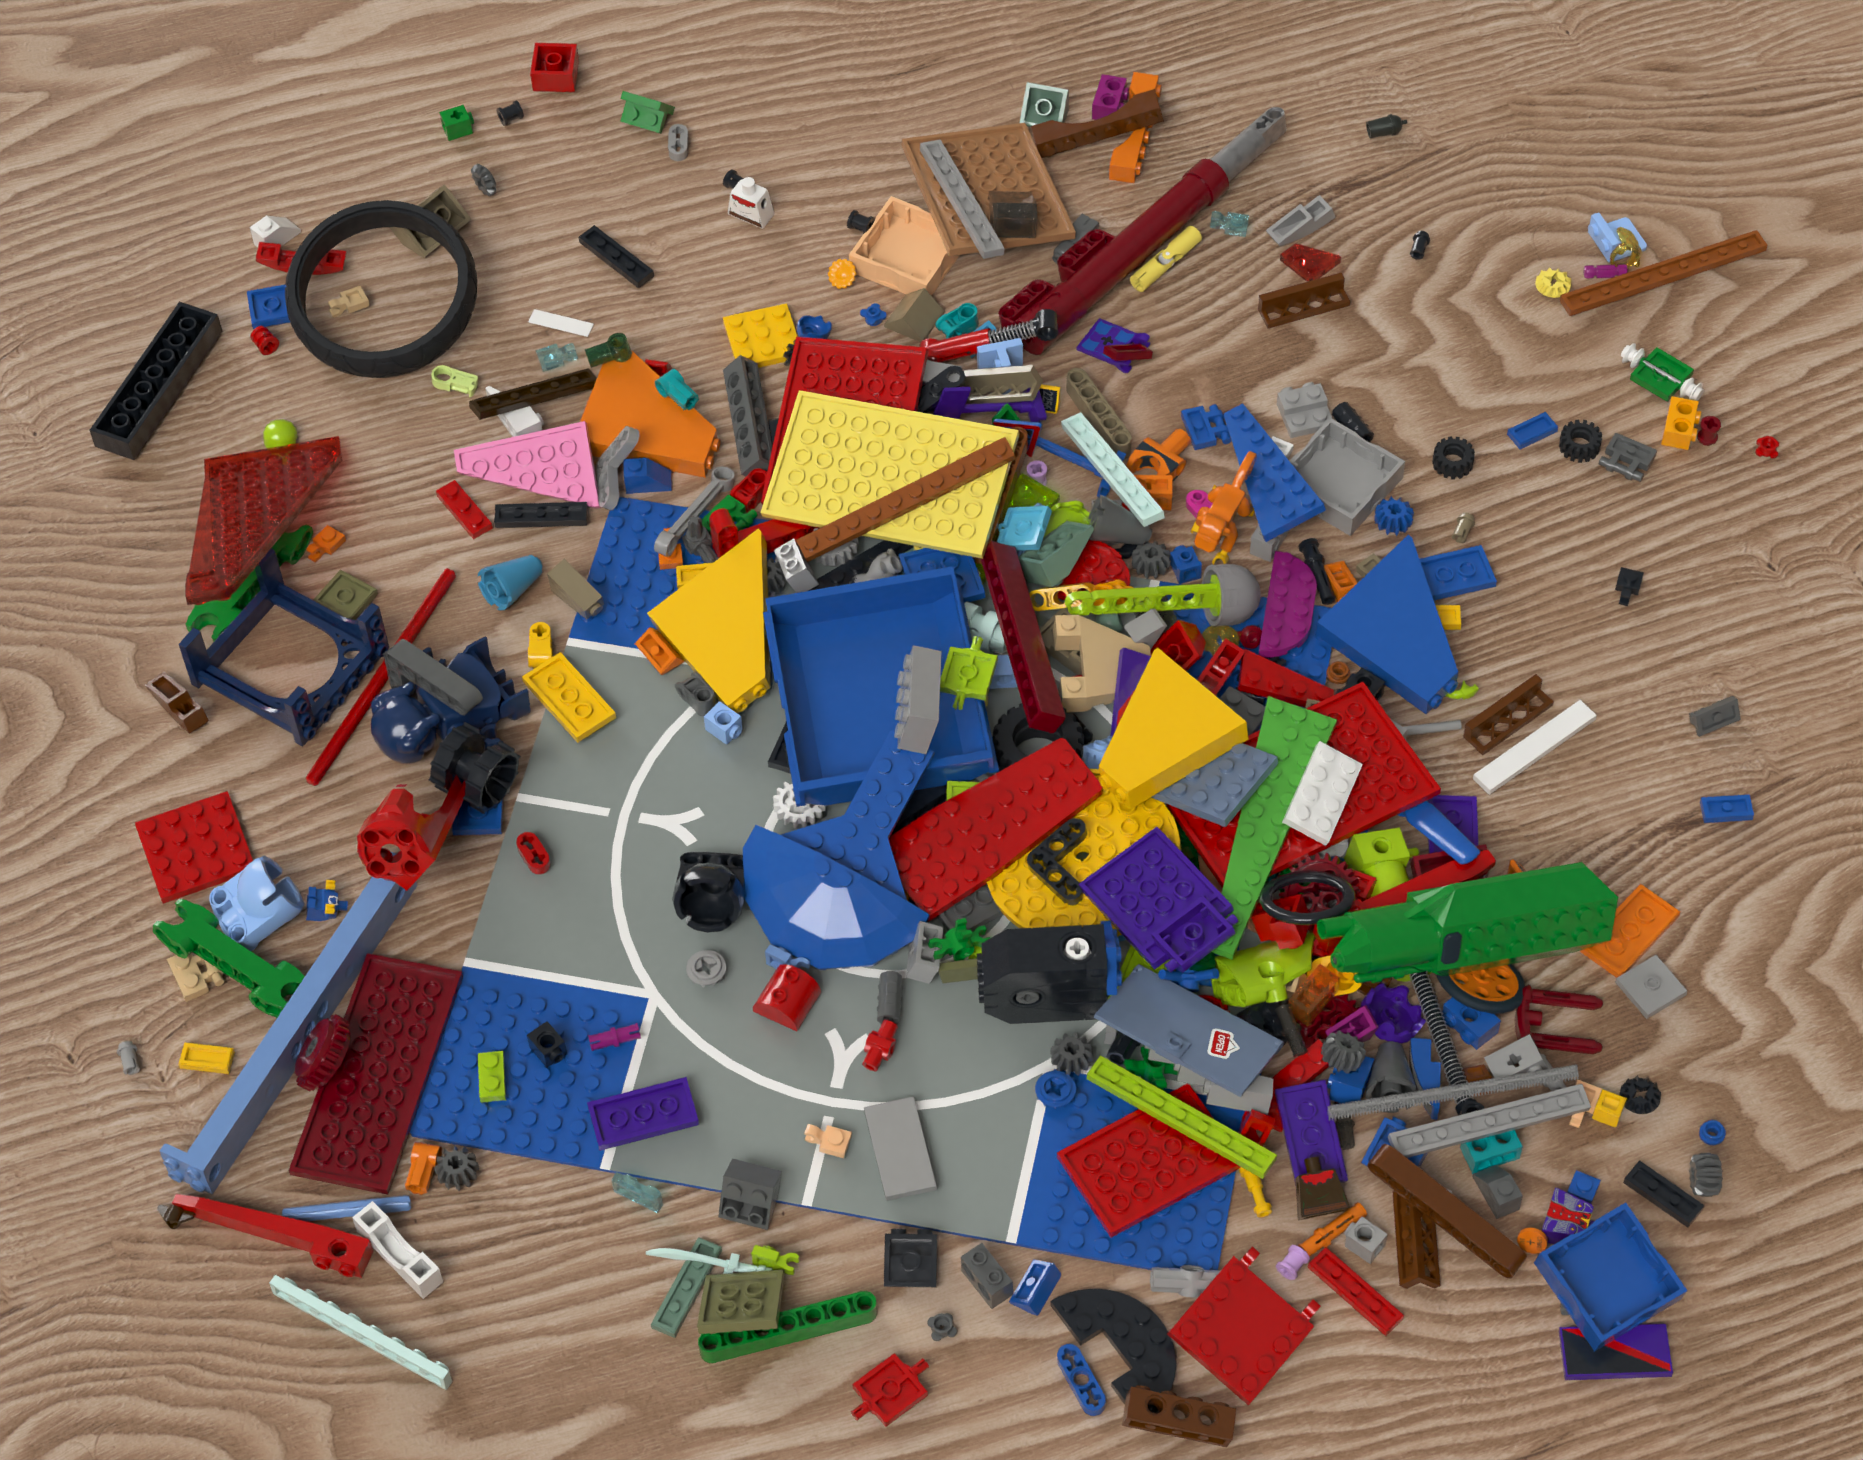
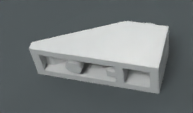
[485,386,544,437]

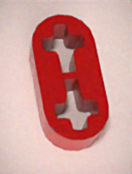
[516,832,551,874]

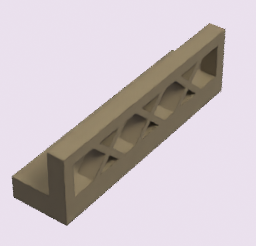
[959,365,1043,404]

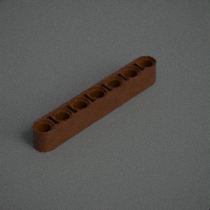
[1367,1144,1527,1279]

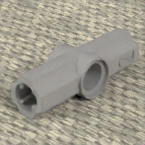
[1150,1265,1220,1297]

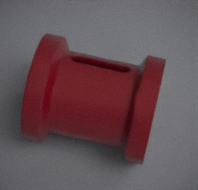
[1697,416,1721,446]

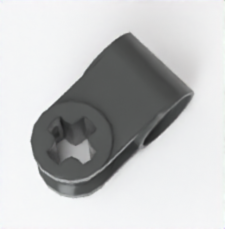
[675,671,716,717]

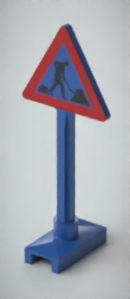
[993,419,1126,498]

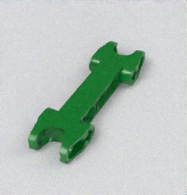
[186,512,314,642]
[153,899,305,1018]

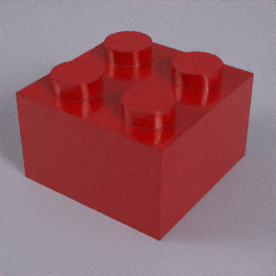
[530,43,579,92]

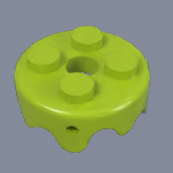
[1043,501,1090,538]

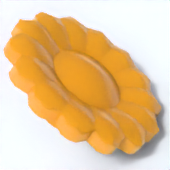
[828,259,857,289]

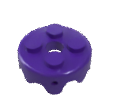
[1360,983,1426,1044]

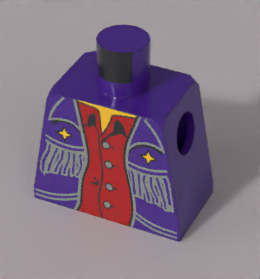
[1542,1188,1594,1244]

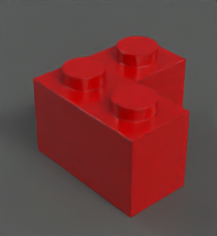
[1251,894,1310,949]

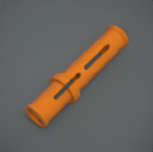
[1298,1202,1367,1257]

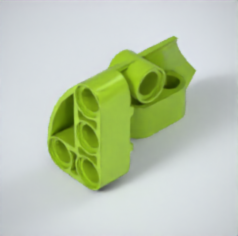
[1211,932,1315,1007]

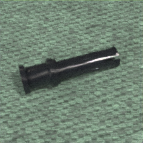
[1298,538,1336,605]

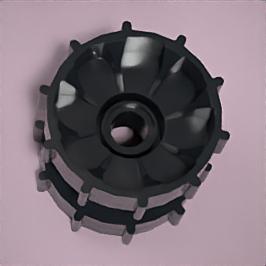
[428,722,521,814]

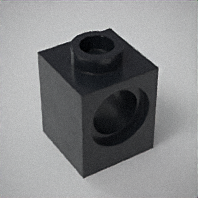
[527,1021,567,1068]

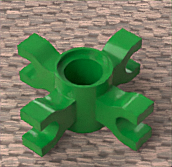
[928,918,990,961]
[1124,1045,1178,1091]

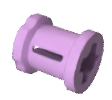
[1027,461,1047,491]
[1276,1245,1310,1280]

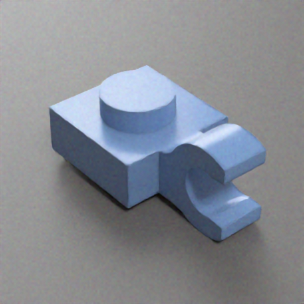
[765,944,810,969]

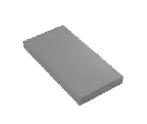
[864,1097,937,1201]

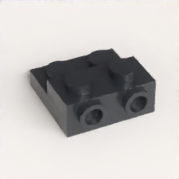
[884,1229,938,1288]

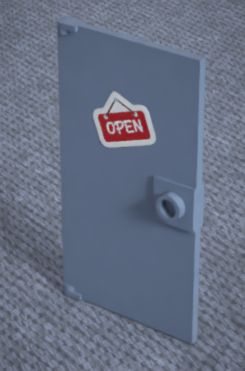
[1094,964,1284,1097]

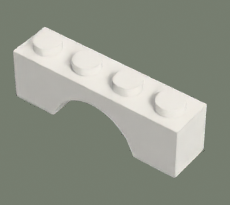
[352,1201,443,1299]

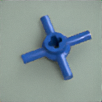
[1158,968,1219,992]

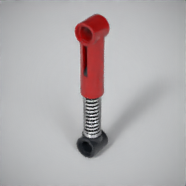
[919,309,1058,363]

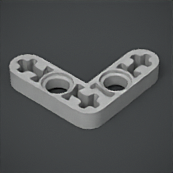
[597,426,639,510]

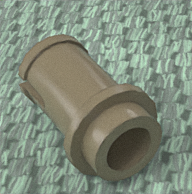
[1452,513,1475,543]

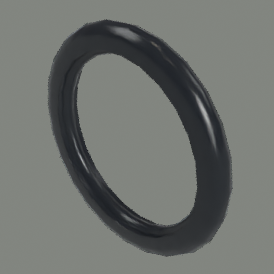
[1260,870,1355,925]

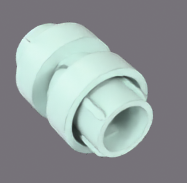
[964,602,1007,654]

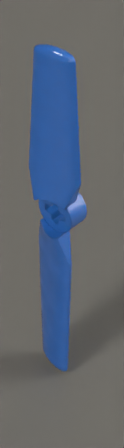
[1398,801,1480,864]

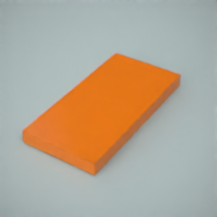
[1580,884,1681,978]

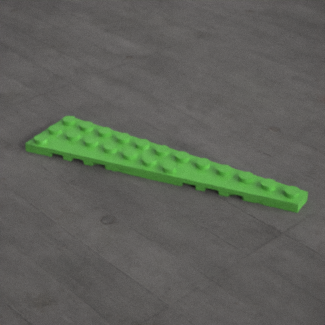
[1212,696,1337,960]

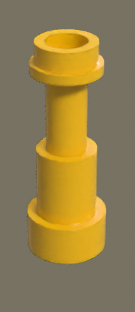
[1239,1167,1272,1218]

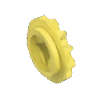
[1535,267,1571,298]

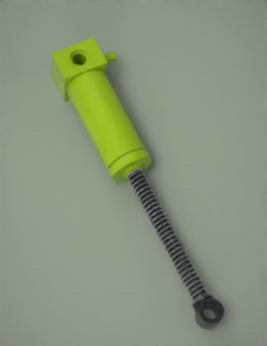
[1344,827,1485,1116]

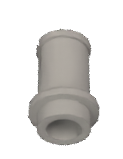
[117,1041,140,1075]

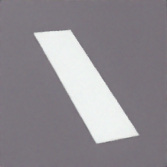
[528,309,594,337]

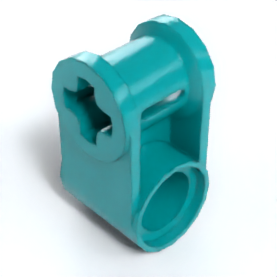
[935,303,978,339]

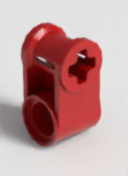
[730,468,767,512]

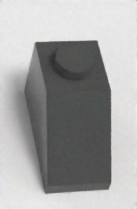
[1472,1165,1523,1219]

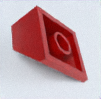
[1150,620,1206,671]

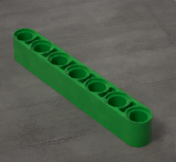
[698,1291,877,1363]

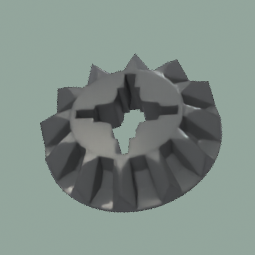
[471,164,496,196]

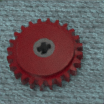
[295,1014,351,1092]

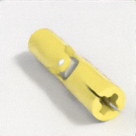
[1130,226,1202,292]

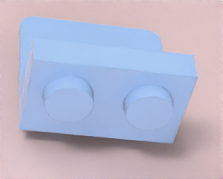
[1588,212,1647,263]

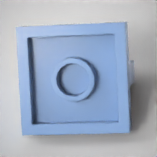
[977,338,1023,395]

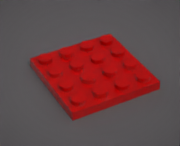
[135,791,253,904]

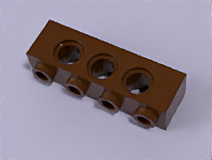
[1122,1385,1236,1447]

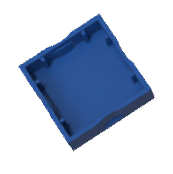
[1534,1203,1688,1352]

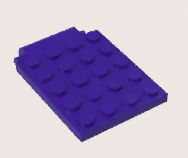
[1079,827,1239,973]

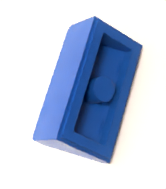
[1009,1259,1061,1316]

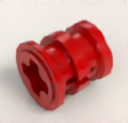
[250,326,279,355]

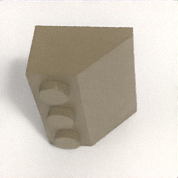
[389,184,471,258]

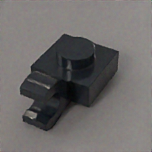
[1615,567,1644,606]

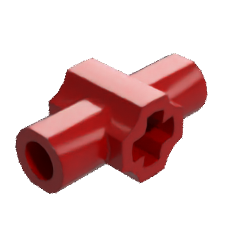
[862,1020,898,1072]

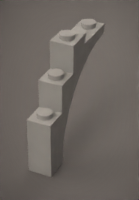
[1144,1045,1273,1115]

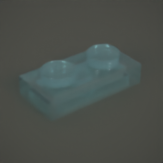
[611,1172,663,1213]

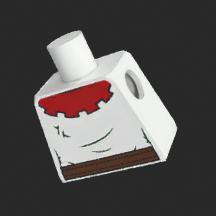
[728,177,774,229]

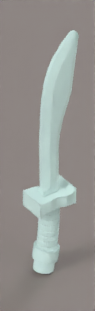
[646,1248,772,1274]

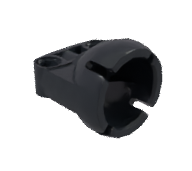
[672,852,745,933]

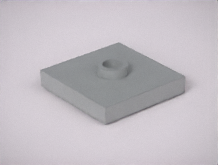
[1615,955,1687,1019]

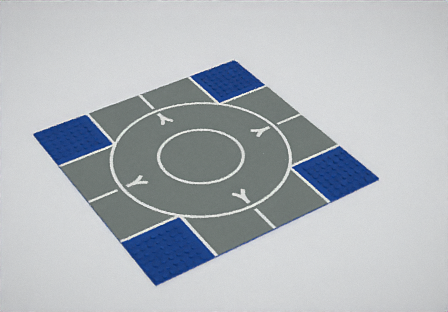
[410,497,1332,1270]

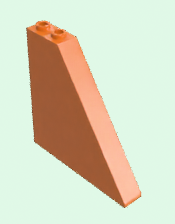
[580,337,721,478]

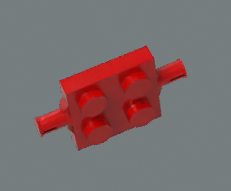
[851,1353,929,1427]

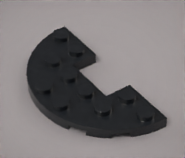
[1050,1289,1176,1414]

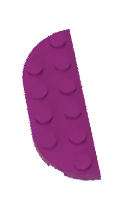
[1259,551,1317,657]

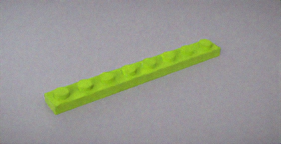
[1087,1055,1277,1179]

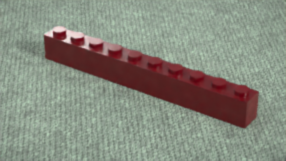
[980,541,1066,734]

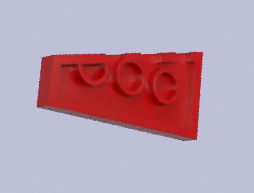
[1238,649,1334,708]

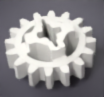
[773,782,826,828]

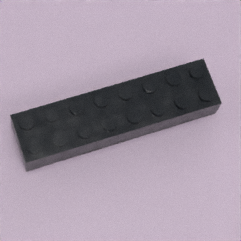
[89,301,223,460]

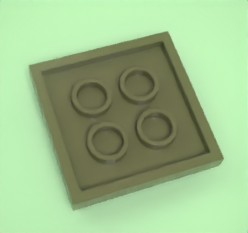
[697,1270,785,1334]

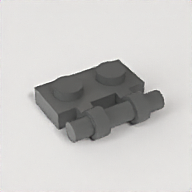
[1598,433,1657,482]

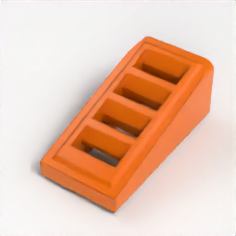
[1324,561,1357,602]

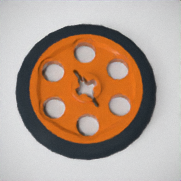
[1436,964,1525,1014]

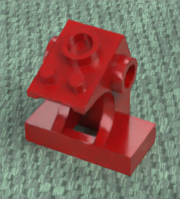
[1238,1100,1283,1147]

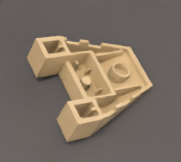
[1053,615,1151,712]

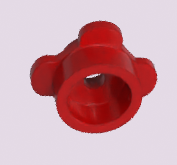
[1755,436,1779,458]

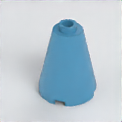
[477,555,543,611]

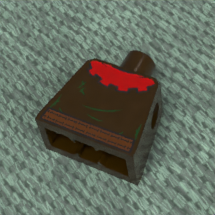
[1296,1156,1350,1221]

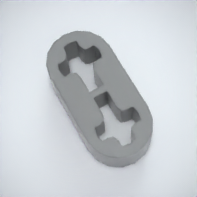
[668,124,689,161]

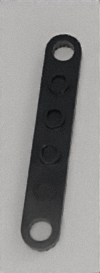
[917,366,966,413]

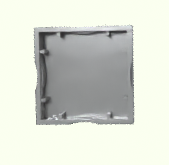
[1290,418,1405,536]

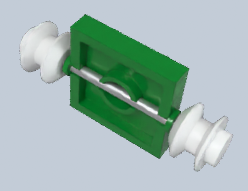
[1621,343,1704,402]

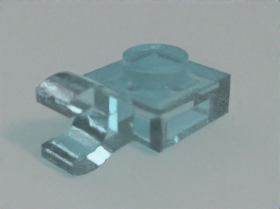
[1210,211,1249,237]
[535,343,578,372]

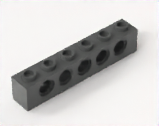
[723,355,772,477]

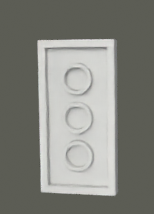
[1282,741,1363,846]

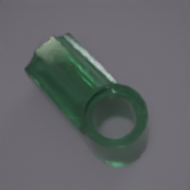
[585,333,632,368]

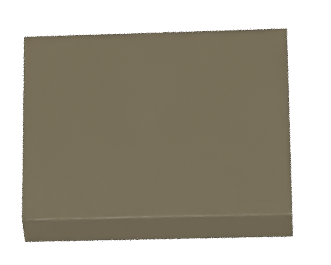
[884,288,944,342]

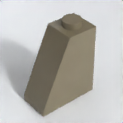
[547,559,604,620]

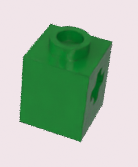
[439,105,474,141]

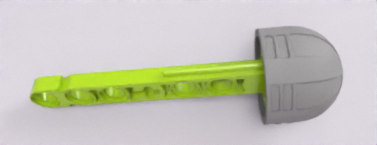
[1065,564,1261,626]

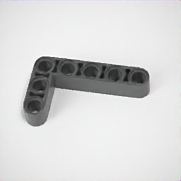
[384,639,483,715]

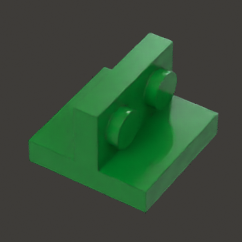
[620,91,675,134]

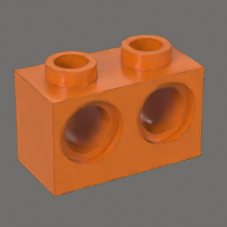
[1134,475,1172,511]

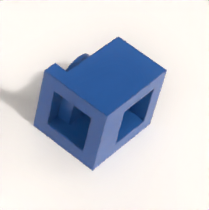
[1170,545,1202,584]

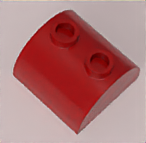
[753,964,821,1031]

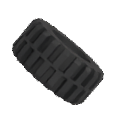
[992,703,1084,773]

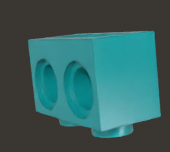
[1460,1130,1523,1174]

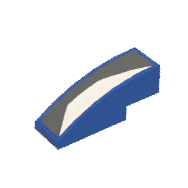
[1409,1038,1441,1120]

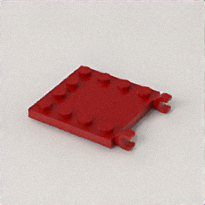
[1167,1247,1321,1405]

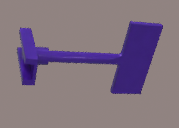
[933,387,1047,430]

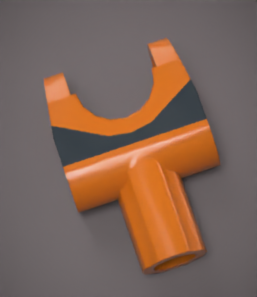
[1126,429,1191,482]

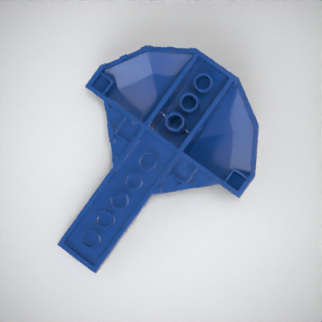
[743,730,935,970]

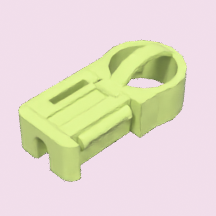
[431,365,478,397]

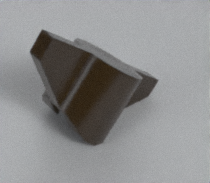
[157,1204,196,1229]

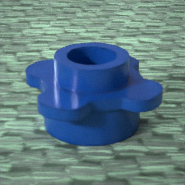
[860,303,887,326]

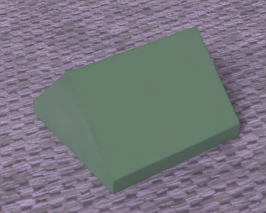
[1019,82,1069,127]

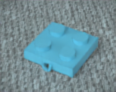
[997,506,1052,551]

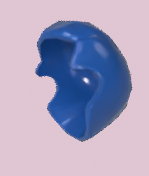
[796,315,832,339]

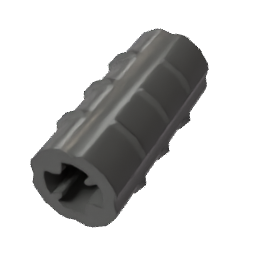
[877,971,903,1024]

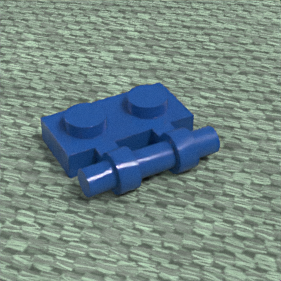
[1181,404,1231,450]

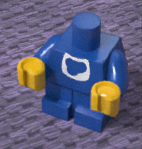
[306,880,348,921]

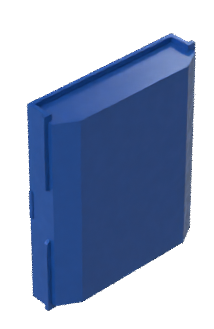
[763,566,999,807]

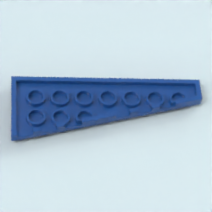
[1223,403,1326,542]

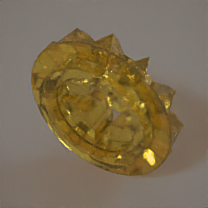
[1202,625,1239,656]

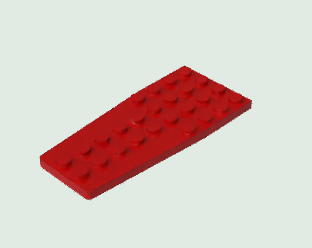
[888,738,1103,922]

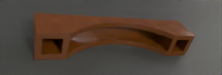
[1031,89,1164,158]

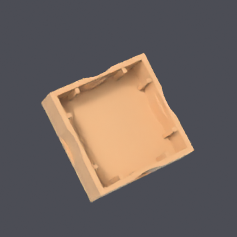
[849,196,960,296]

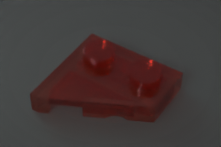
[1280,243,1341,282]

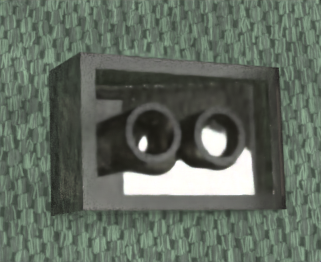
[988,191,1038,238]

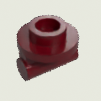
[1236,625,1262,649]

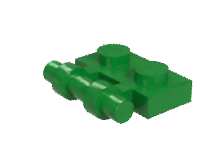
[701,494,758,536]

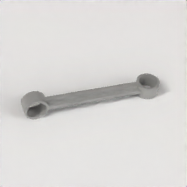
[654,466,735,557]

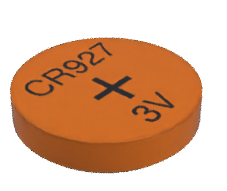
[1517,1228,1548,1254]

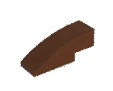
[145,672,209,734]

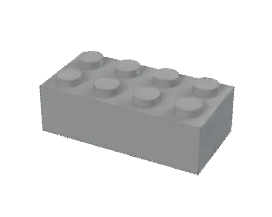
[894,645,941,754]

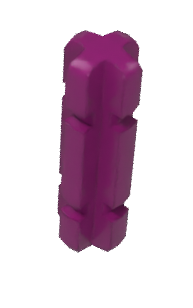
[1583,264,1628,279]

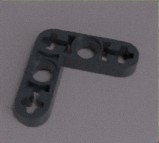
[1027,818,1087,906]

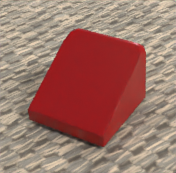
[645,359,672,377]

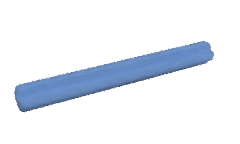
[282,1195,411,1221]

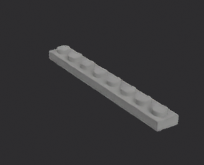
[920,139,1004,259]
[1388,1084,1591,1158]

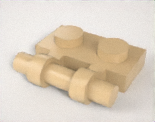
[167,953,224,1002]

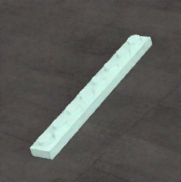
[1061,412,1165,527]
[269,1275,452,1390]

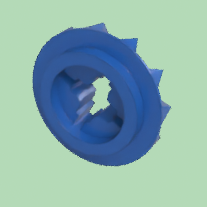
[1035,1071,1076,1109]

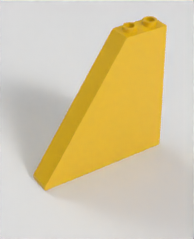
[647,528,771,713]
[1099,648,1248,809]

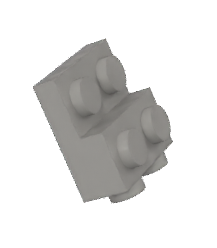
[1277,382,1332,438]

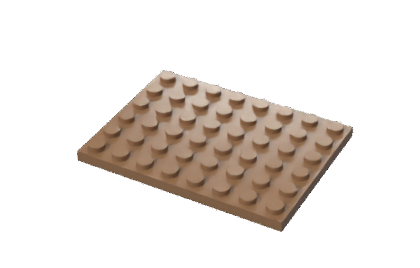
[901,123,1076,256]

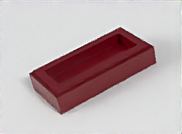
[1103,343,1153,361]

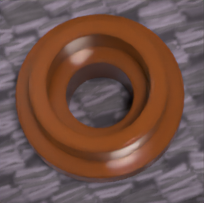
[1326,661,1350,684]

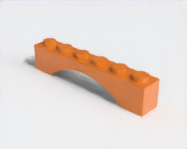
[1109,72,1162,183]

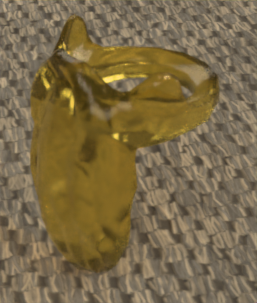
[1610,227,1642,268]

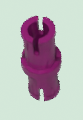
[588,1023,641,1051]

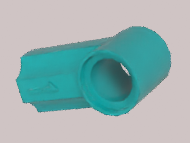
[654,369,699,411]

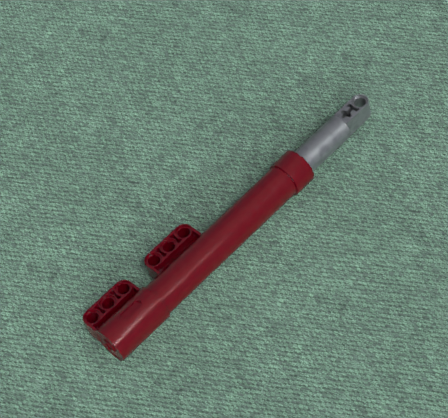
[998,107,1286,355]

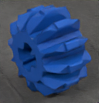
[1374,496,1414,536]

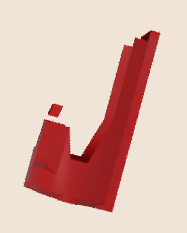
[357,775,466,891]

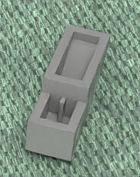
[1266,195,1335,246]

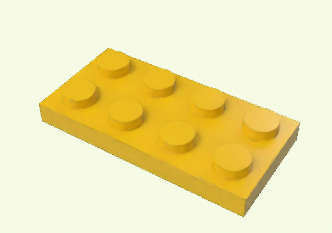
[522,652,616,743]

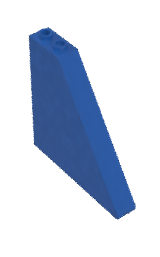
[1316,535,1458,714]

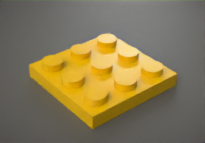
[723,303,798,368]

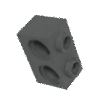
[961,1243,1013,1309]

